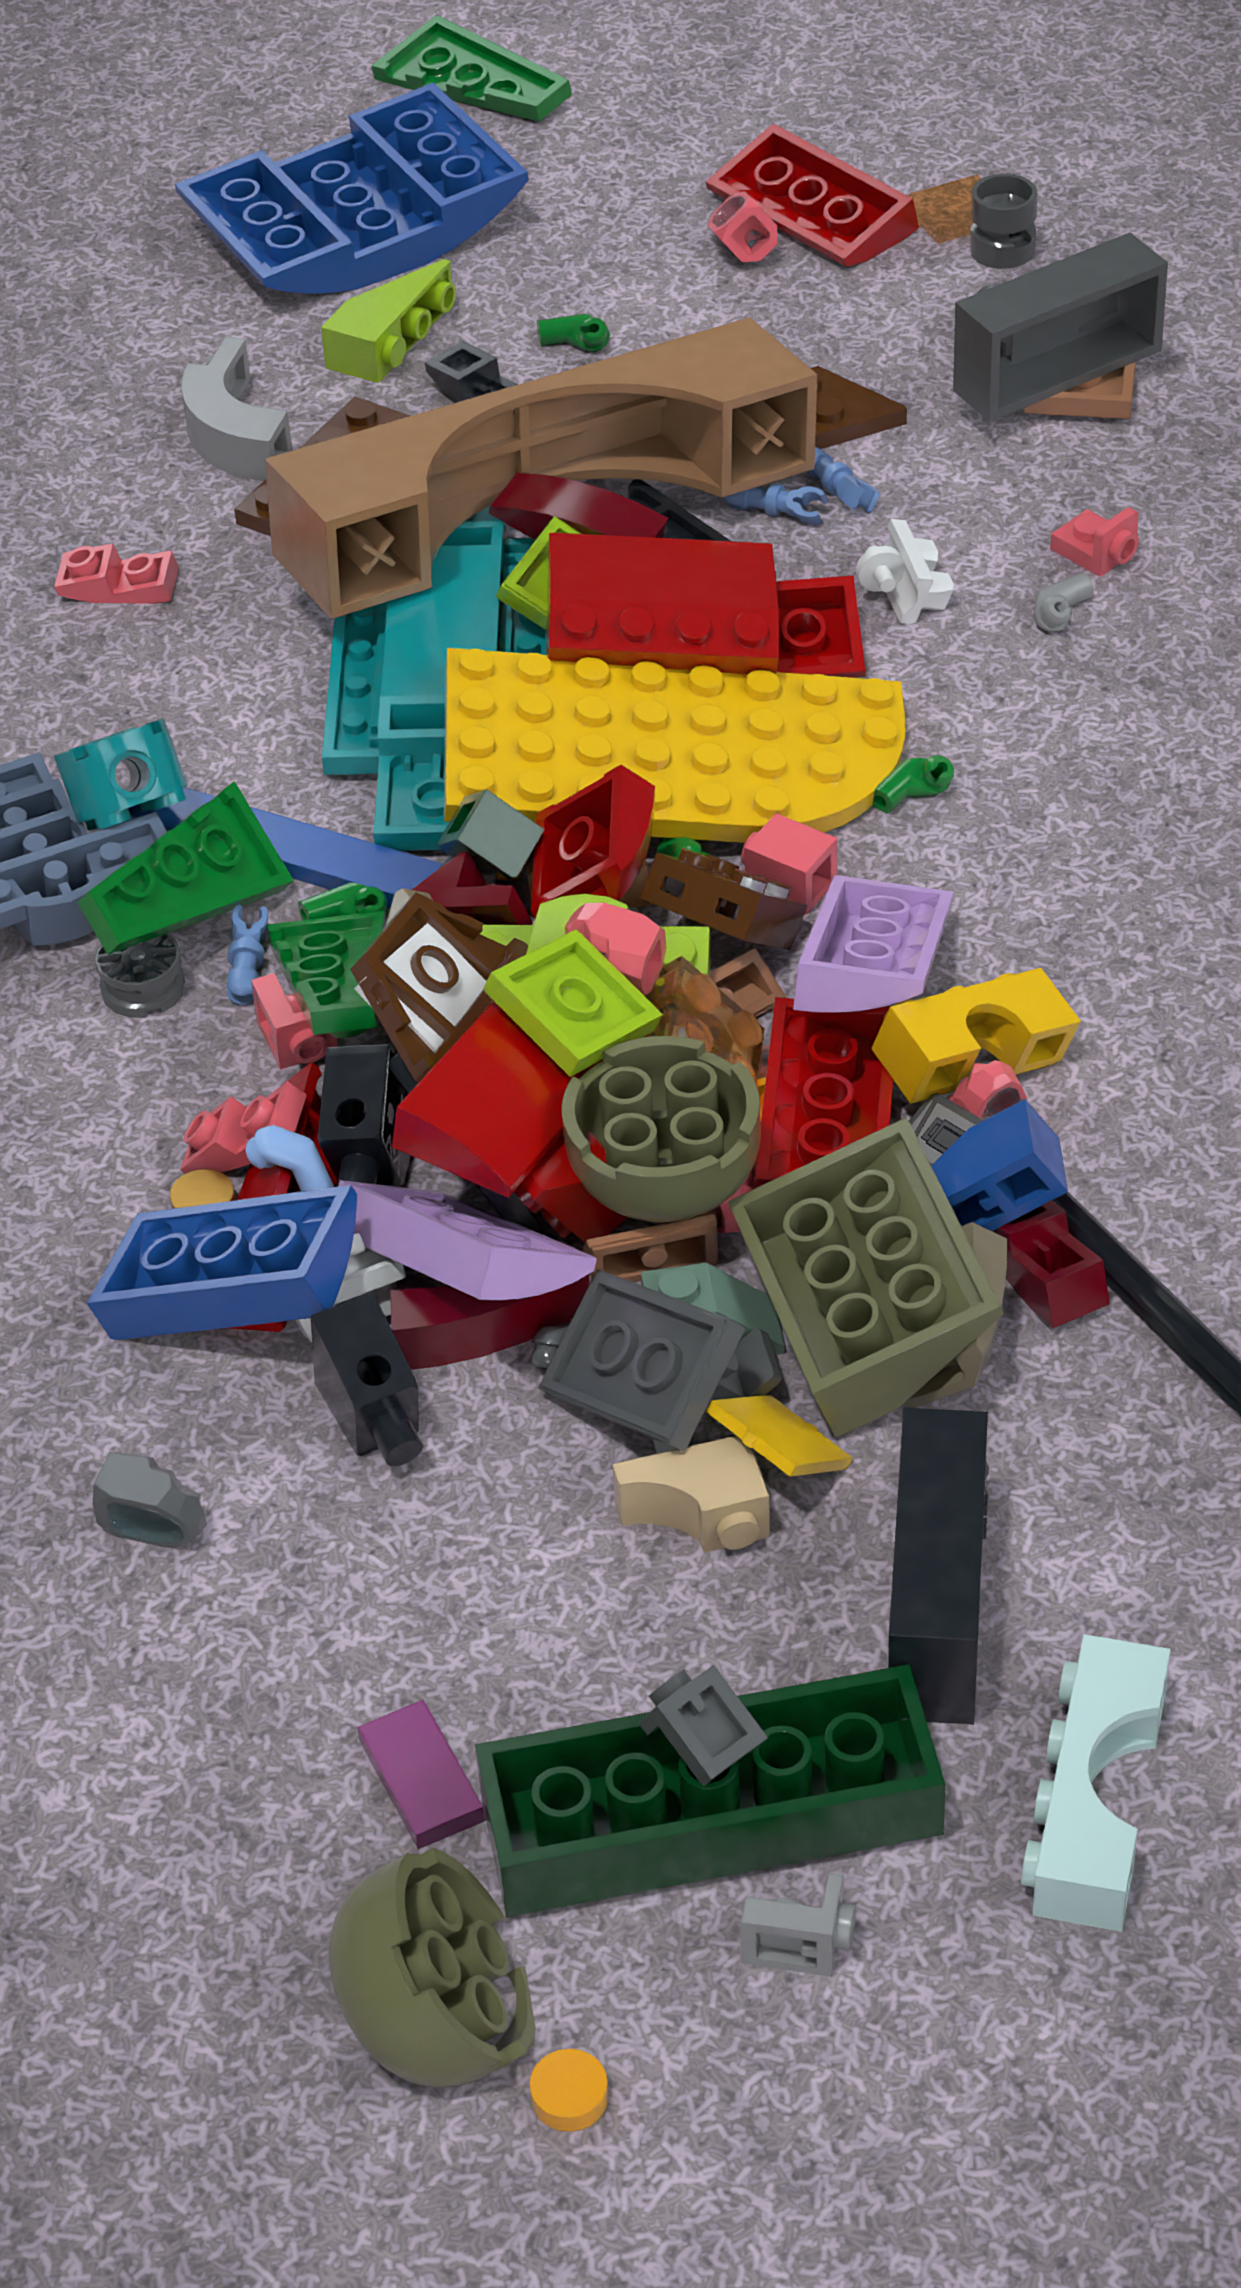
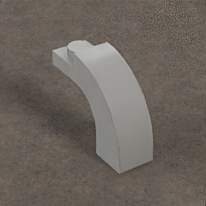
[181,336,292,481]

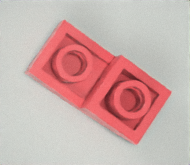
[54,543,179,604]
[180,1081,307,1174]

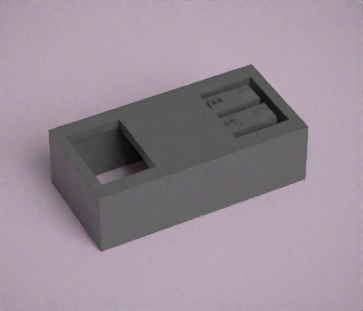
[953,232,1168,422]

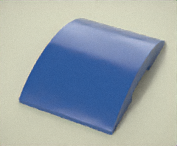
[175,82,529,294]

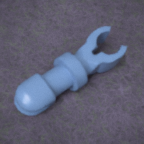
[806,447,880,513]
[724,483,829,524]
[227,904,268,1005]

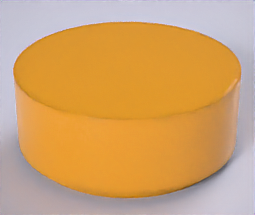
[530,2049,608,2132]

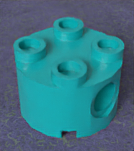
[54,718,188,831]

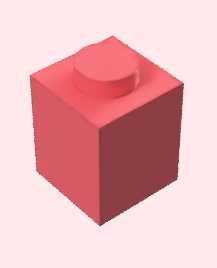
[741,813,837,915]

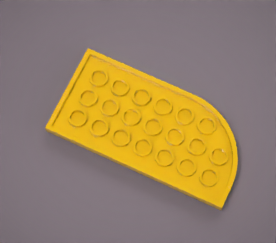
[444,648,905,843]

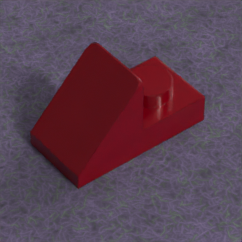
[411,851,533,925]

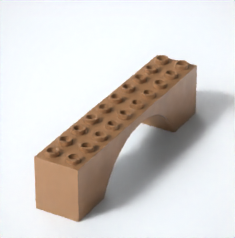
[265,317,817,619]

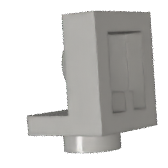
[741,1873,856,1977]

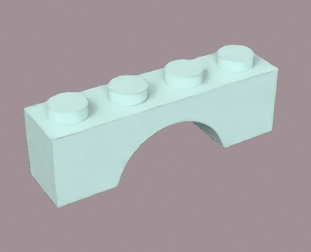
[1021,1634,1170,1932]

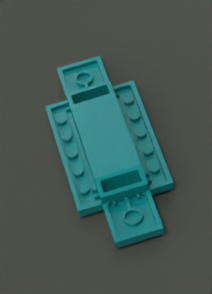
[322,505,546,851]

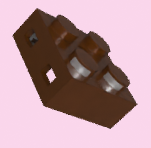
[640,848,808,950]

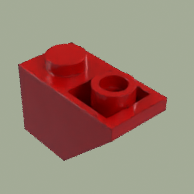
[514,1131,628,1242]

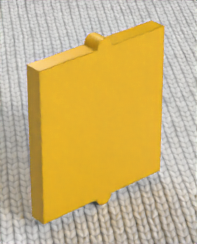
[705,1395,853,1477]

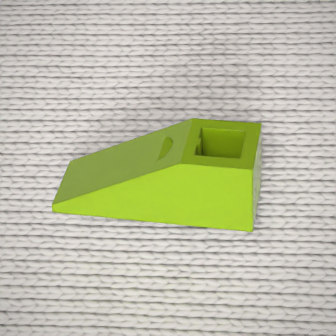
[321,259,456,383]

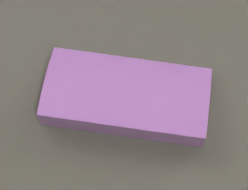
[793,875,953,1012]
[338,1180,597,1300]

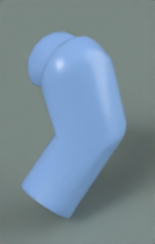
[246,1125,334,1192]

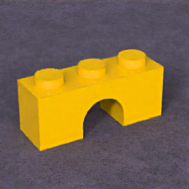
[871,968,1081,1104]

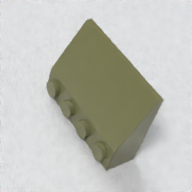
[728,1117,1004,1438]

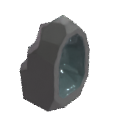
[92,1452,207,1547]

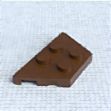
[811,366,907,449]
[350,892,528,1083]

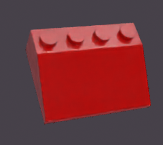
[546,532,779,675]

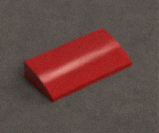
[705,123,919,266]
[776,575,866,678]
[754,997,894,1188]
[392,1001,603,1198]

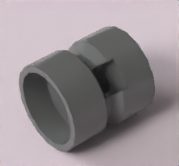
[970,173,1038,269]

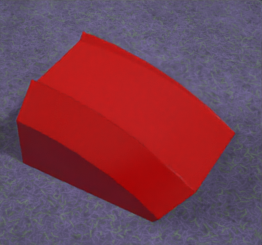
[531,764,655,919]

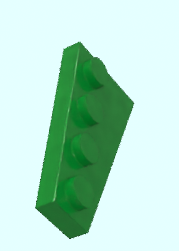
[371,15,572,121]
[77,781,294,955]
[267,910,387,1038]

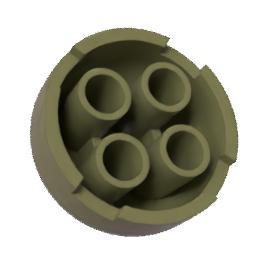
[562,1036,761,1222]
[329,1848,536,2088]

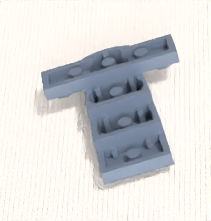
[0,752,167,946]

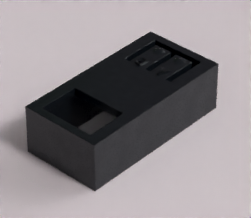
[888,1408,989,1725]

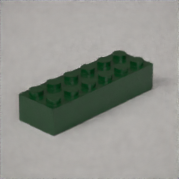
[475,1664,945,1918]

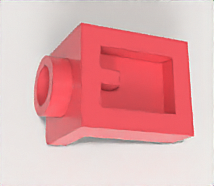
[1050,507,1139,577]
[251,973,338,1070]

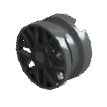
[95,933,185,1018]

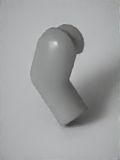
[1033,572,1094,632]

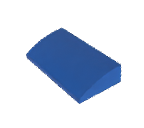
[87,1185,357,1340]

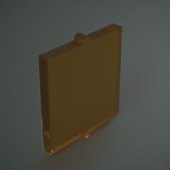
[907,174,981,244]

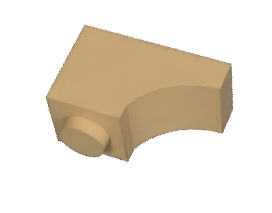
[612,1435,770,1553]

